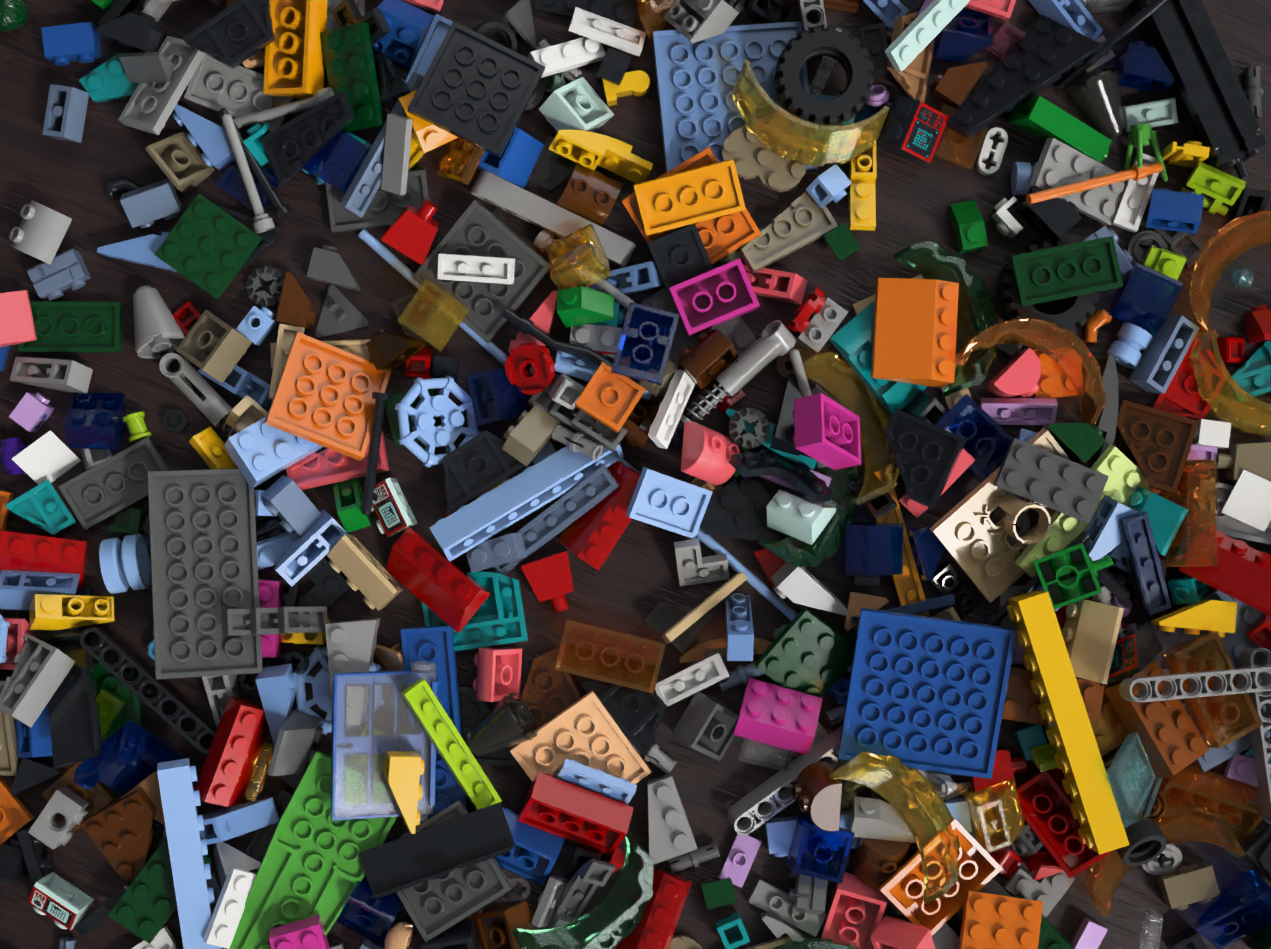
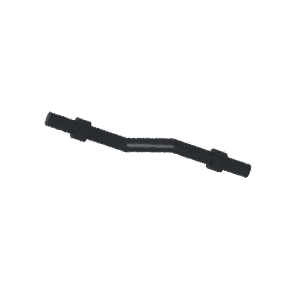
[502,308,641,385]

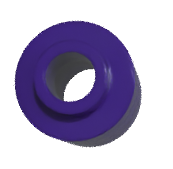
[0,438,26,475]

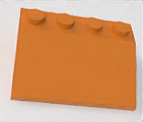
[871,278,959,388]
[879,817,1003,935]

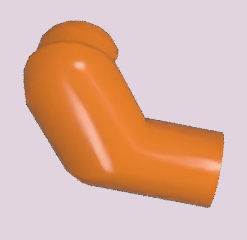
[1084,309,1112,343]

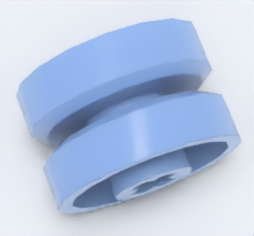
[99,534,152,594]

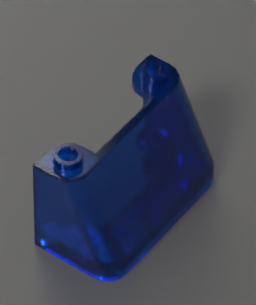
[73,721,198,829]

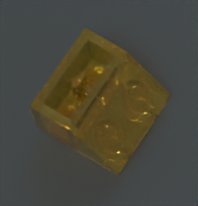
[547,224,610,289]
[397,279,469,352]
[966,779,1025,853]

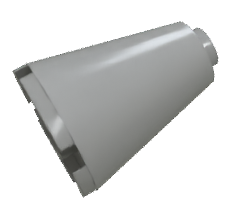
[133,286,185,359]

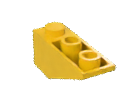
[29,594,115,630]
[1150,600,1237,638]
[384,751,424,834]

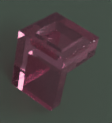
[984,20,1026,59]

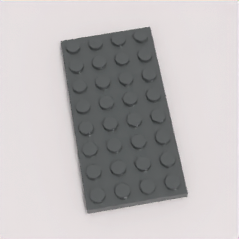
[147,469,263,680]

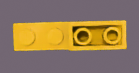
[549,130,653,184]
[848,130,877,231]

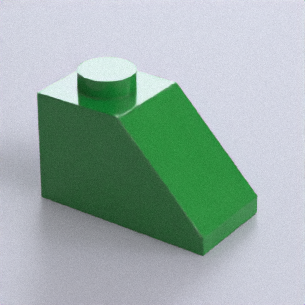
[949,200,988,254]
[557,286,615,328]
[333,478,371,533]

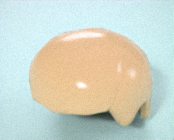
[385,922,413,949]

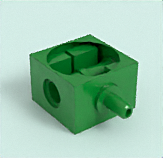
[1033,543,1113,609]

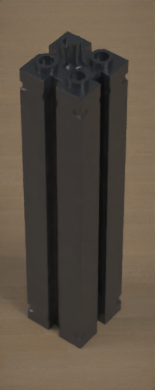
[1125,0,1267,179]

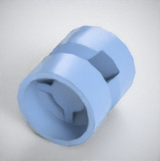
[1011,162,1039,195]
[1106,322,1153,369]

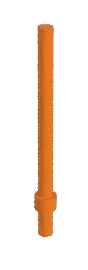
[1026,162,1163,204]

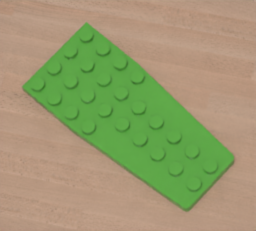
[225,750,397,949]

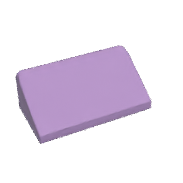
[1070,917,1108,949]

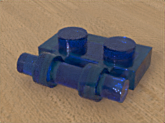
[216,165,282,212]

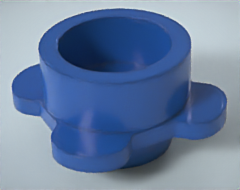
[828,677,849,705]

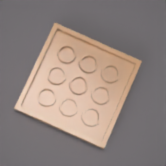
[510,690,652,784]

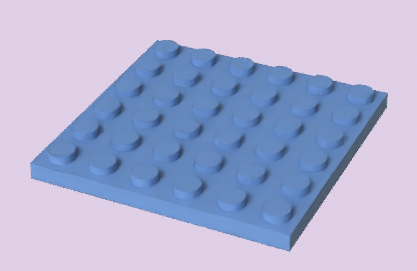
[652,21,818,172]

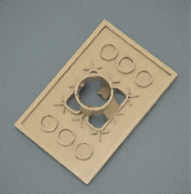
[930,428,1071,603]

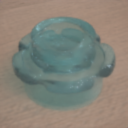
[1230,266,1254,290]

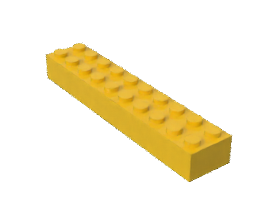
[1006,590,1129,855]

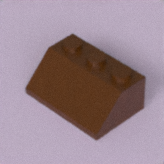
[473,901,540,949]

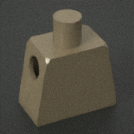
[1215,442,1271,483]

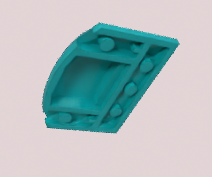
[829,302,928,417]
[422,571,528,651]

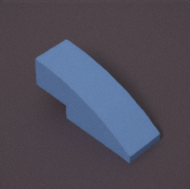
[198,365,272,412]

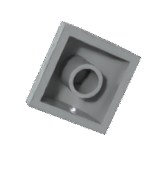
[9,200,72,265]

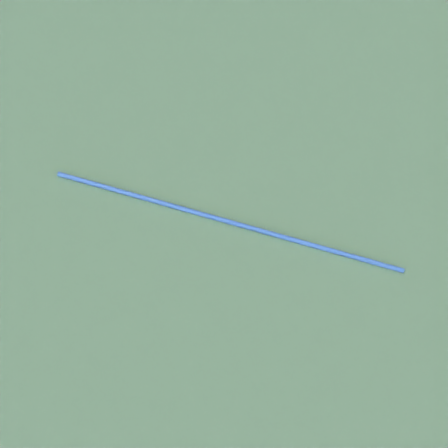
[358,229,852,673]

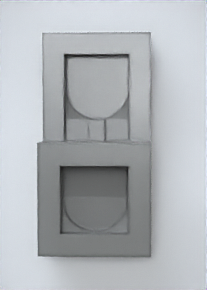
[760,911,810,949]

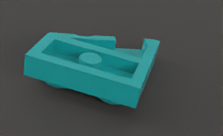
[79,52,139,103]
[1228,340,1271,403]
[5,480,77,536]

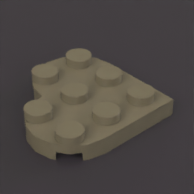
[720,109,806,192]

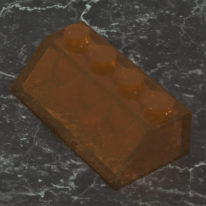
[1164,459,1218,567]
[555,618,666,694]
[1160,631,1263,748]
[1153,765,1263,842]

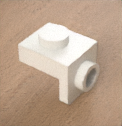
[991,196,1023,238]

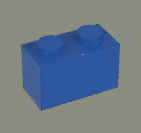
[41,22,102,66]
[1145,188,1204,234]

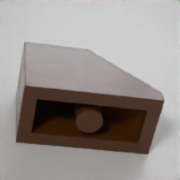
[931,61,988,111]
[276,272,317,330]

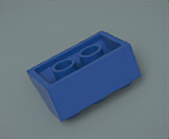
[495,807,565,886]

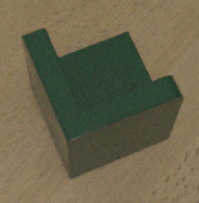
[821,223,861,261]
[108,507,148,535]
[700,877,737,910]

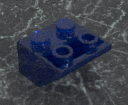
[466,368,530,425]
[62,392,126,450]

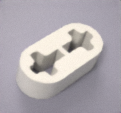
[976,127,1008,176]

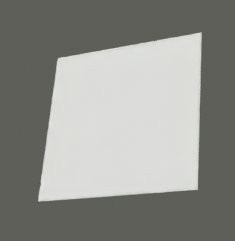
[12,430,81,485]
[1221,470,1271,532]

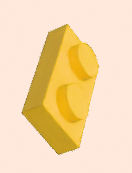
[189,426,239,469]

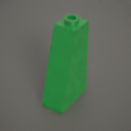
[1006,96,1112,163]

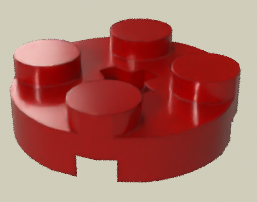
[786,286,826,333]
[505,343,555,395]

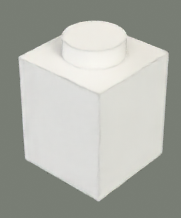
[1192,419,1231,449]

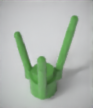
[1124,124,1168,182]

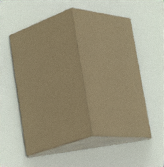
[145,131,215,195]

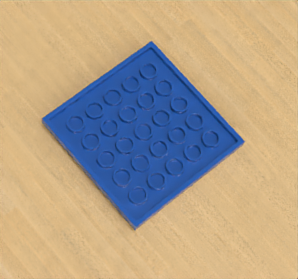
[838,608,1017,779]

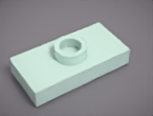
[1123,97,1178,132]

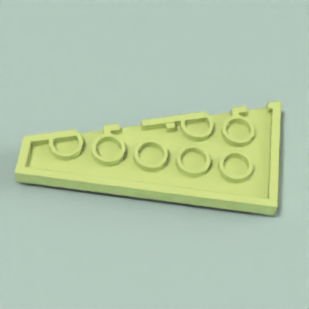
[1014,444,1161,578]

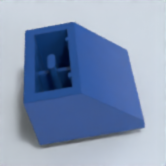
[372,0,434,70]
[476,127,545,189]
[15,703,53,758]

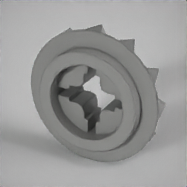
[1142,842,1182,875]

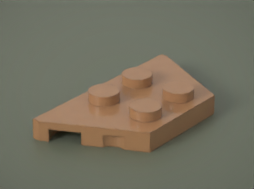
[887,11,935,103]

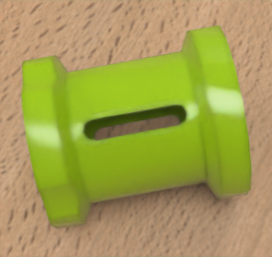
[122,411,152,442]

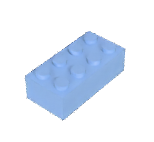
[224,416,323,488]

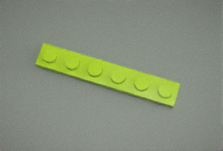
[401,678,502,810]

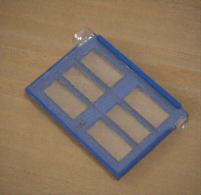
[330,661,437,821]

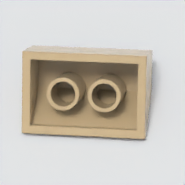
[327,534,404,611]
[1061,599,1124,684]

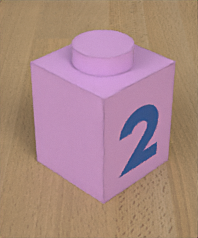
[9,392,55,433]

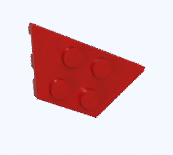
[1151,331,1229,419]

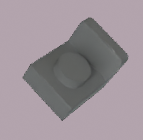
[1007,822,1044,858]

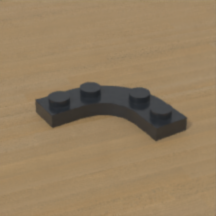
[729,450,834,503]

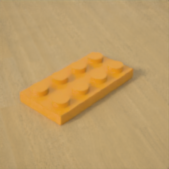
[633,158,746,236]

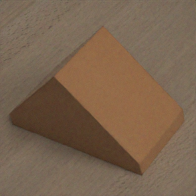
[842,591,889,631]

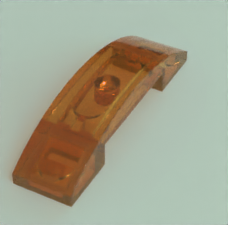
[679,635,772,663]

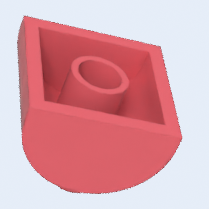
[984,348,1041,398]
[681,422,740,485]
[473,647,522,702]

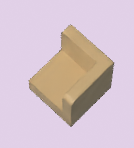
[225,395,268,432]

